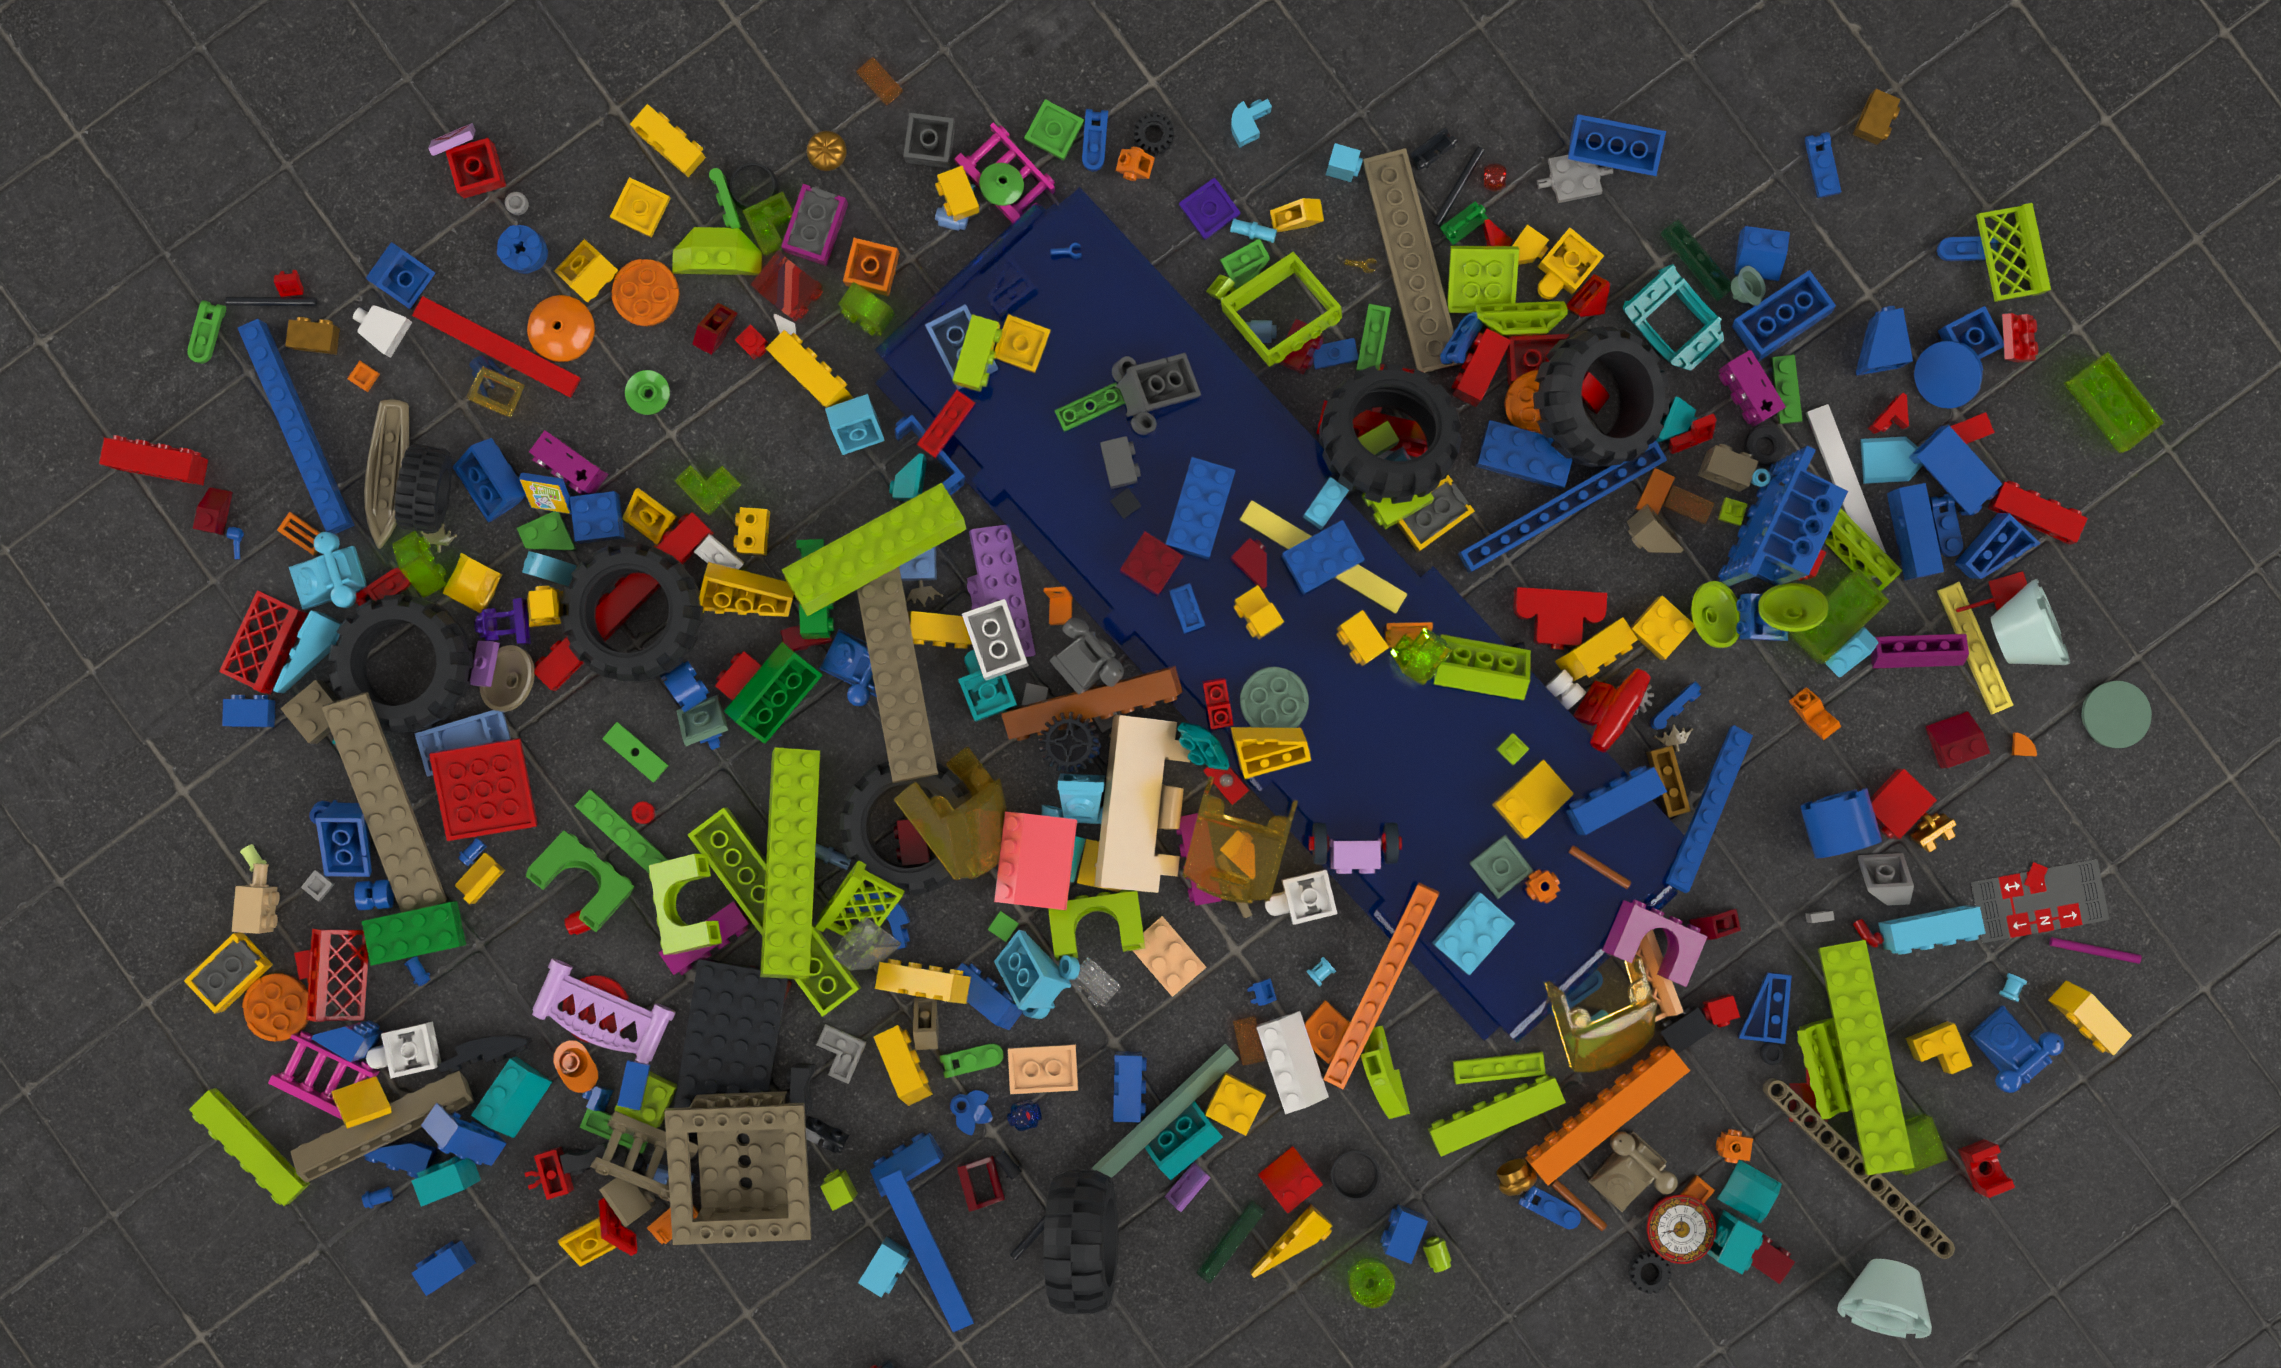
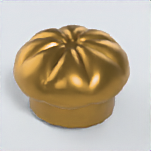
[807,131,846,171]
[1496,1158,1537,1196]

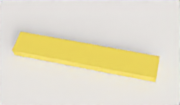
[1937,582,2013,714]

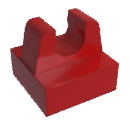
[274,270,304,297]

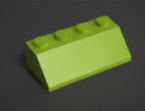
[1434,634,1531,700]

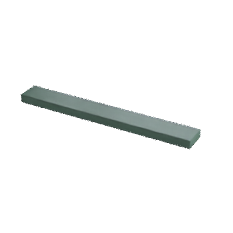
[1092,1044,1239,1178]

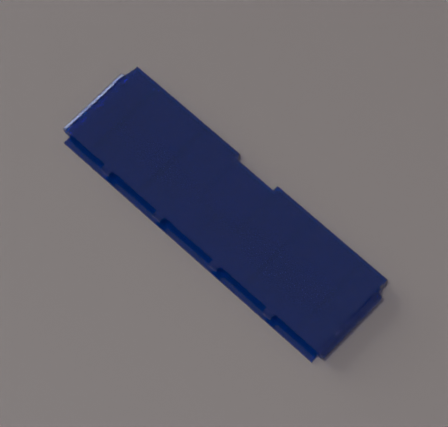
[874,187,1685,1044]

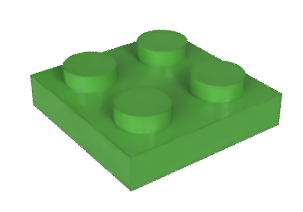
[1024,99,1084,161]

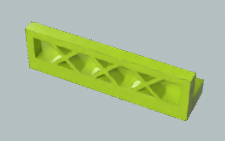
[1825,508,1902,594]

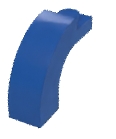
[849,892,911,949]

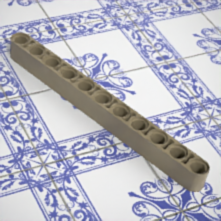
[1763,1078,1955,1259]

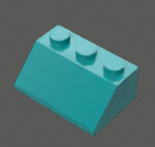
[471,1056,553,1138]
[1145,1101,1223,1180]

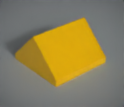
[622,488,679,545]
[558,1217,617,1267]

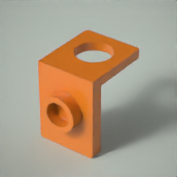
[1044,587,1073,625]

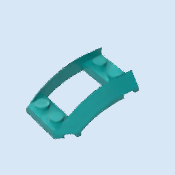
[1623,264,1724,371]

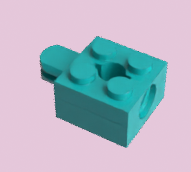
[958,650,1018,722]

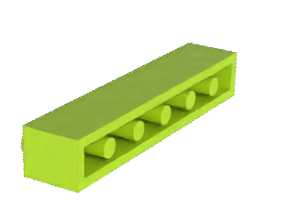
[1428,1074,1566,1157]
[189,1088,310,1206]

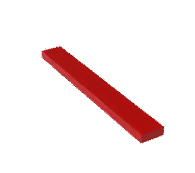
[412,296,581,398]

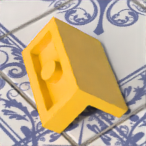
[455,853,505,904]

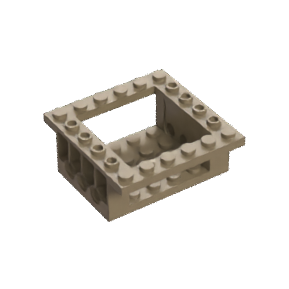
[665,1091,812,1245]

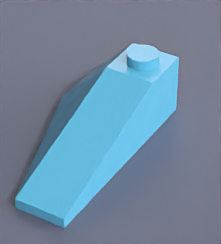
[273,610,342,693]

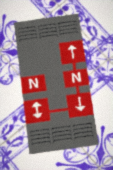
[1971,859,2109,943]

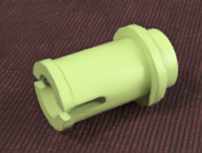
[240,844,267,872]

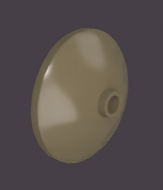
[480,645,534,712]

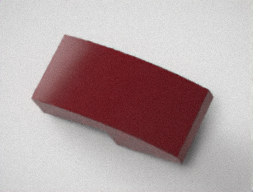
[780,625,832,651]

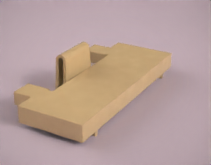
[1094,715,1190,893]

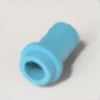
[1751,469,1771,487]

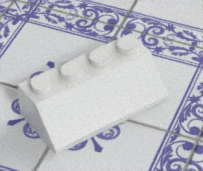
[1256,1011,1329,1114]

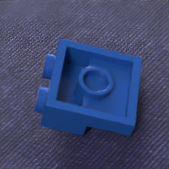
[1736,593,1788,641]

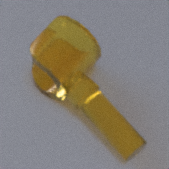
[1344,258,1377,273]

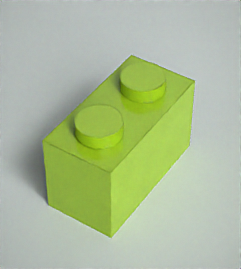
[820,1169,858,1211]

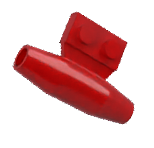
[1573,668,1651,752]

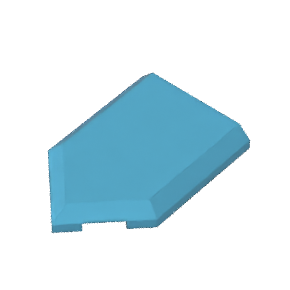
[1860,437,1923,484]

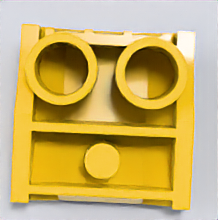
[443,553,503,613]

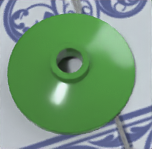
[979,163,1024,206]
[625,370,670,415]

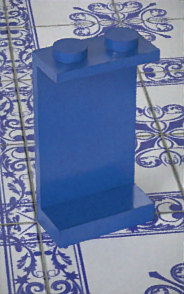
[895,415,965,496]
[1909,425,2002,515]

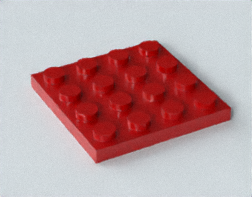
[429,738,538,841]

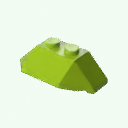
[672,227,762,275]
[1475,301,1568,338]

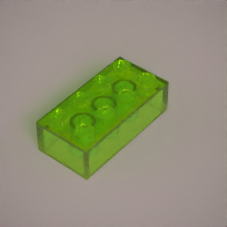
[2064,352,2164,454]
[1788,568,1889,664]

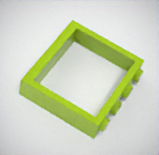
[1221,252,1342,367]

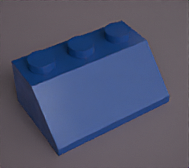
[453,438,526,523]
[311,1020,384,1062]
[870,1132,944,1197]

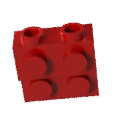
[2002,313,2038,363]

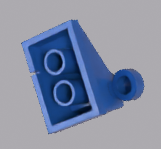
[819,629,877,707]
[309,800,372,877]
[1968,1006,2064,1093]

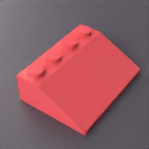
[994,812,1077,910]

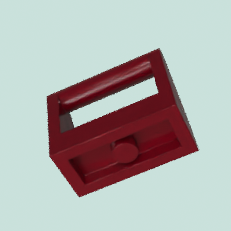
[957,1156,1005,1212]

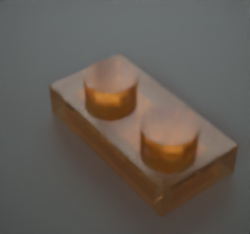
[856,57,903,106]
[1663,485,1715,524]
[1233,1016,1265,1066]

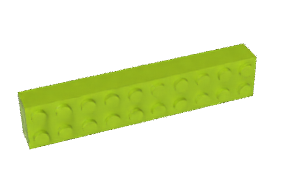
[760,748,820,979]
[688,807,862,1017]
[1818,940,1914,1175]

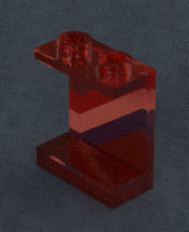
[751,250,823,321]

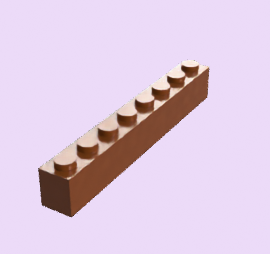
[1001,666,1183,741]

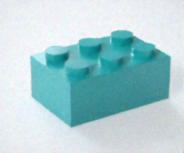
[412,1156,481,1207]
[1707,1210,1763,1275]

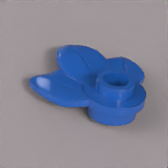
[950,1090,993,1135]

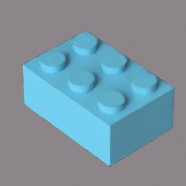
[1432,892,1515,975]

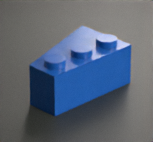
[1954,513,2041,579]
[957,963,1023,1030]
[1738,972,1792,1044]
[1113,1051,1147,1122]
[421,1103,507,1166]

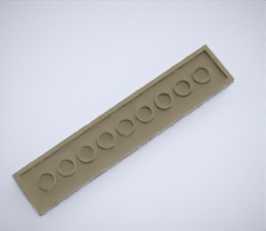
[1362,148,1462,373]
[857,567,938,783]
[322,692,447,913]

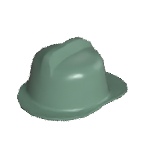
[1731,266,1766,306]

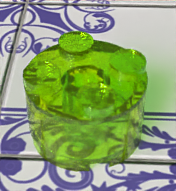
[1348,1258,1395,1308]

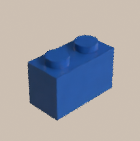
[222,695,275,727]

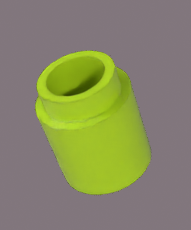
[1423,1236,1451,1272]

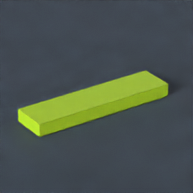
[1453,1052,1546,1084]

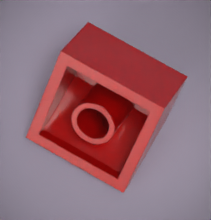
[1258,1146,1323,1213]

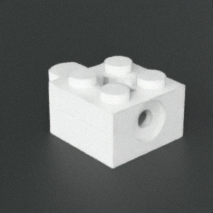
[1265,869,1337,925]
[366,1022,442,1078]

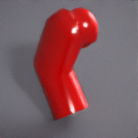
[1853,919,1884,947]

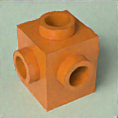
[1116,147,1155,181]
[1525,869,1560,903]
[1716,1129,1753,1163]

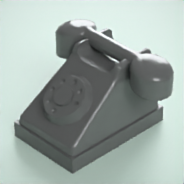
[1112,353,1201,435]
[1050,617,1124,695]

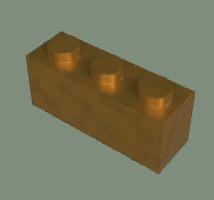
[1646,746,1691,817]

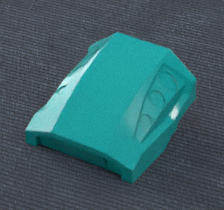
[1178,722,1230,770]
[1716,1160,1782,1223]

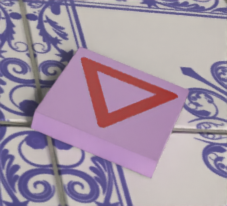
[428,123,476,156]

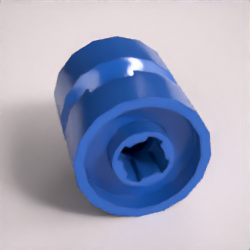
[354,879,394,911]

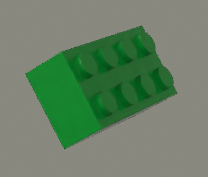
[724,642,822,744]
[362,901,466,966]

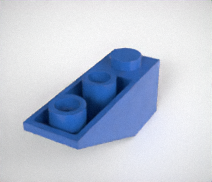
[363,1141,438,1178]

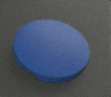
[1914,340,1983,408]

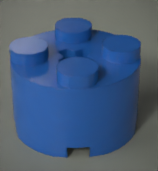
[497,225,548,274]
[659,661,709,713]

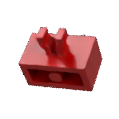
[524,1146,574,1200]

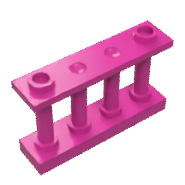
[954,122,1055,228]
[268,1031,380,1120]

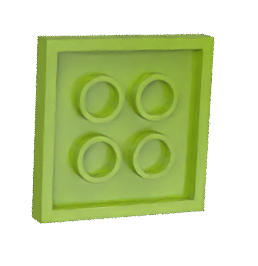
[1447,246,1519,313]

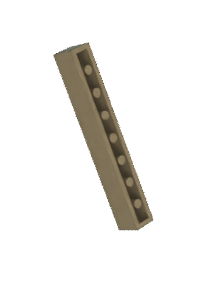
[290,1071,475,1183]

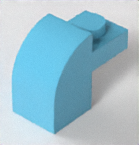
[1231,99,1272,148]
[522,551,576,586]

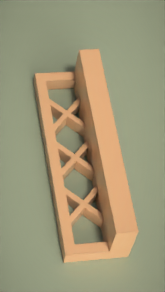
[1627,930,1683,1023]

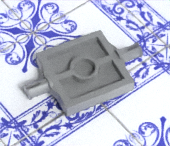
[1537,155,1613,203]

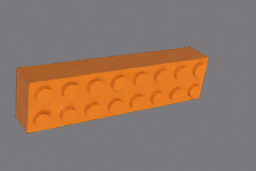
[1525,1045,1690,1185]

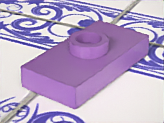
[470,641,500,687]
[1165,1162,1211,1212]

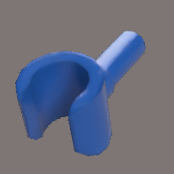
[1050,243,1082,259]
[227,527,244,559]

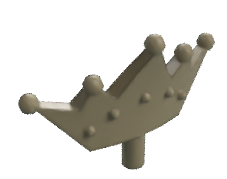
[420,523,457,552]
[906,580,943,607]
[1654,724,1693,752]

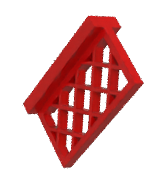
[219,590,309,695]
[306,929,368,1022]

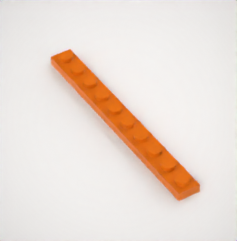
[1323,883,1440,1089]

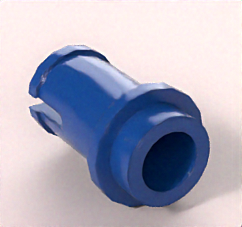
[458,837,487,866]
[405,956,431,987]
[362,1186,393,1209]

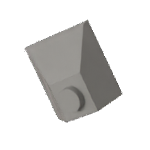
[1858,853,1914,905]

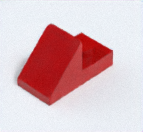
[1868,392,1909,434]

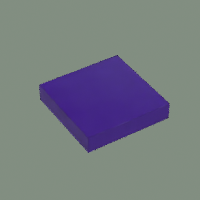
[1179,177,1241,240]

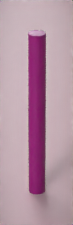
[2049,937,2142,964]

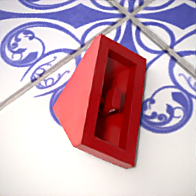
[1482,219,1513,246]
[1566,274,1610,317]

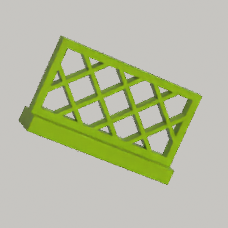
[1976,203,2051,302]
[815,860,904,947]

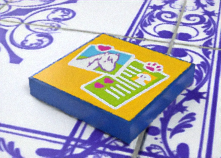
[519,473,572,514]

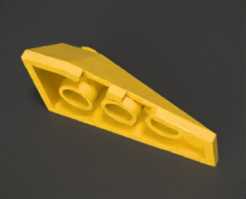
[1250,1204,1332,1278]

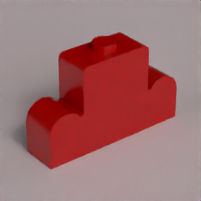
[1513,587,1607,650]

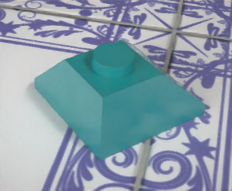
[1655,396,1697,444]
[889,453,927,502]

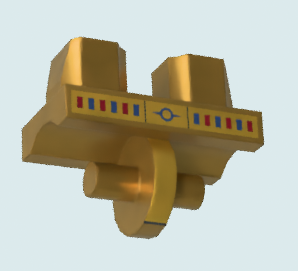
[1910,812,1956,852]

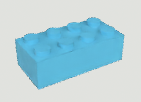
[1878,905,1986,955]

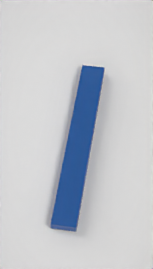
[879,1167,974,1332]

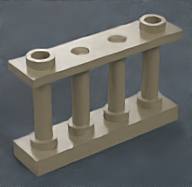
[590,1111,698,1201]

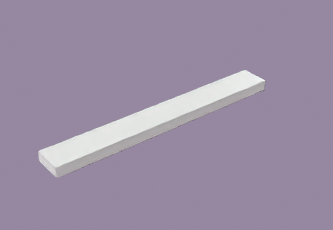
[1806,404,1886,579]

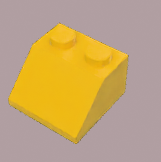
[554,239,618,303]

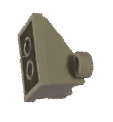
[1587,1131,1678,1212]

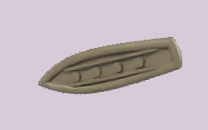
[364,399,409,549]

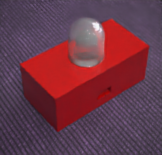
[1203,767,1249,805]

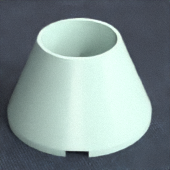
[1990,579,2070,665]
[1837,1259,1932,1338]

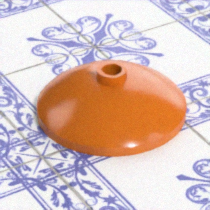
[527,295,595,362]

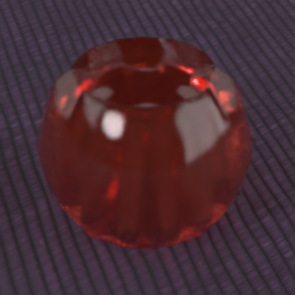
[1484,163,1506,192]

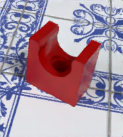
[1958,1139,2015,1198]

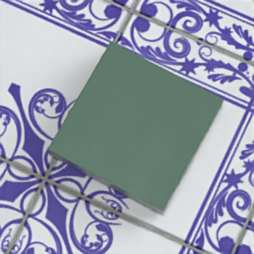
[676,695,728,746]
[1469,835,1534,899]

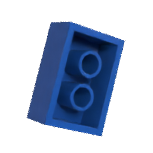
[1281,520,1365,595]

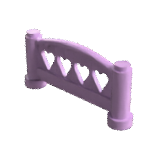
[532,958,676,1064]

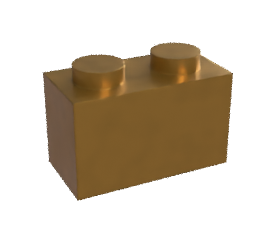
[1853,89,1901,145]
[285,317,340,355]

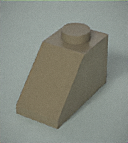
[913,997,939,1050]

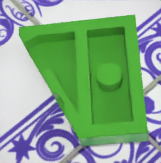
[1220,239,1270,290]
[517,512,577,551]

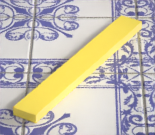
[1240,500,1407,614]

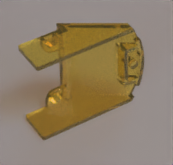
[894,747,1007,880]
[1182,776,1298,903]
[1545,954,1657,1072]

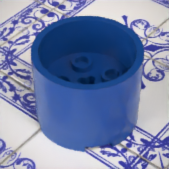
[1800,788,1882,858]

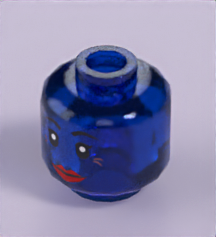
[1007,1099,1042,1132]

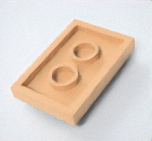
[1132,916,1206,997]
[1008,1044,1078,1094]

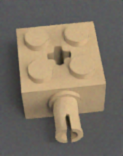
[232,863,280,934]

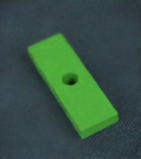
[1055,382,1126,432]
[602,722,669,783]

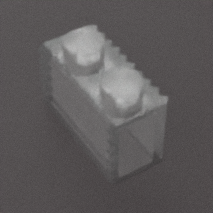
[1071,956,1122,1007]

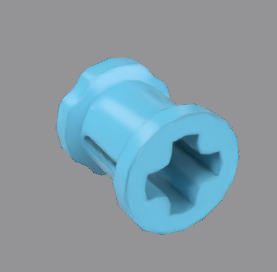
[1306,957,1336,987]
[1999,973,2027,1002]

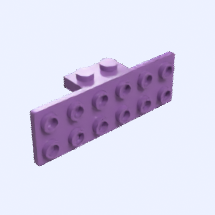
[967,524,1035,657]

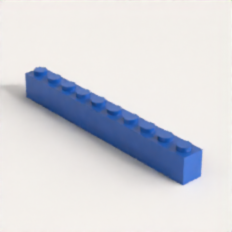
[238,319,355,534]
[1458,441,1667,573]

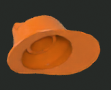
[553,1040,598,1093]

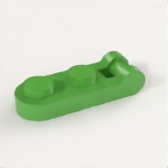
[709,168,741,229]
[187,300,226,364]
[939,1043,1004,1078]

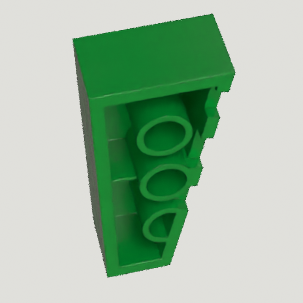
[796,539,834,639]

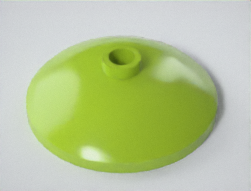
[1691,581,1740,648]
[1758,583,1828,632]

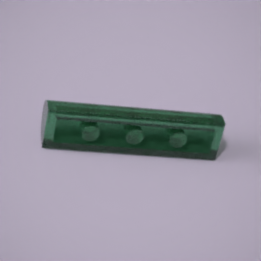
[1660,219,1731,302]
[1196,1200,1266,1284]

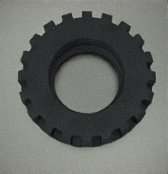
[395,444,452,534]

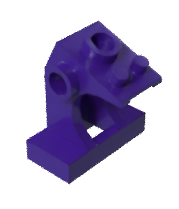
[474,598,531,645]

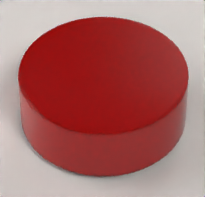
[631,801,655,824]

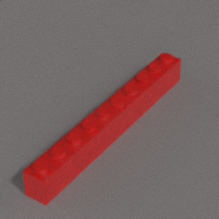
[534,512,714,691]

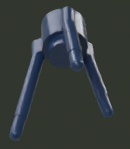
[469,355,524,408]

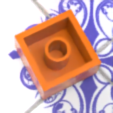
[843,238,900,296]

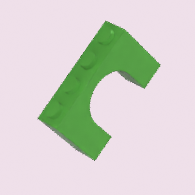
[526,831,634,932]

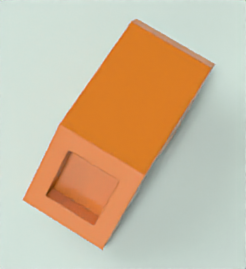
[1789,687,1841,740]

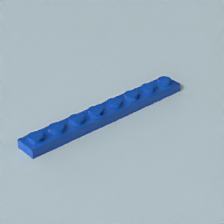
[1666,725,1753,893]

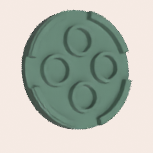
[1240,667,1309,728]
[2081,681,2152,748]

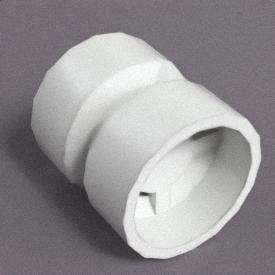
[1543,669,1586,712]

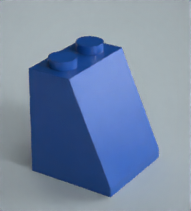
[1856,306,1913,376]

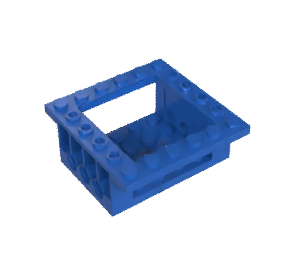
[1718,446,1848,586]

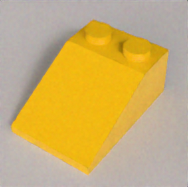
[1492,759,1574,839]

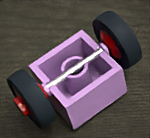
[1309,822,1402,874]

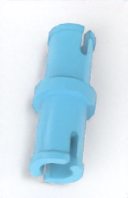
[1230,218,1277,243]

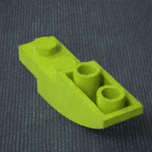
[1361,1026,1410,1119]

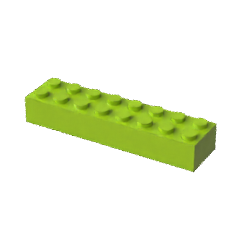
[782,483,966,616]

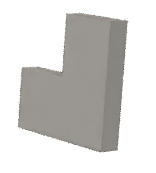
[816,1024,867,1084]

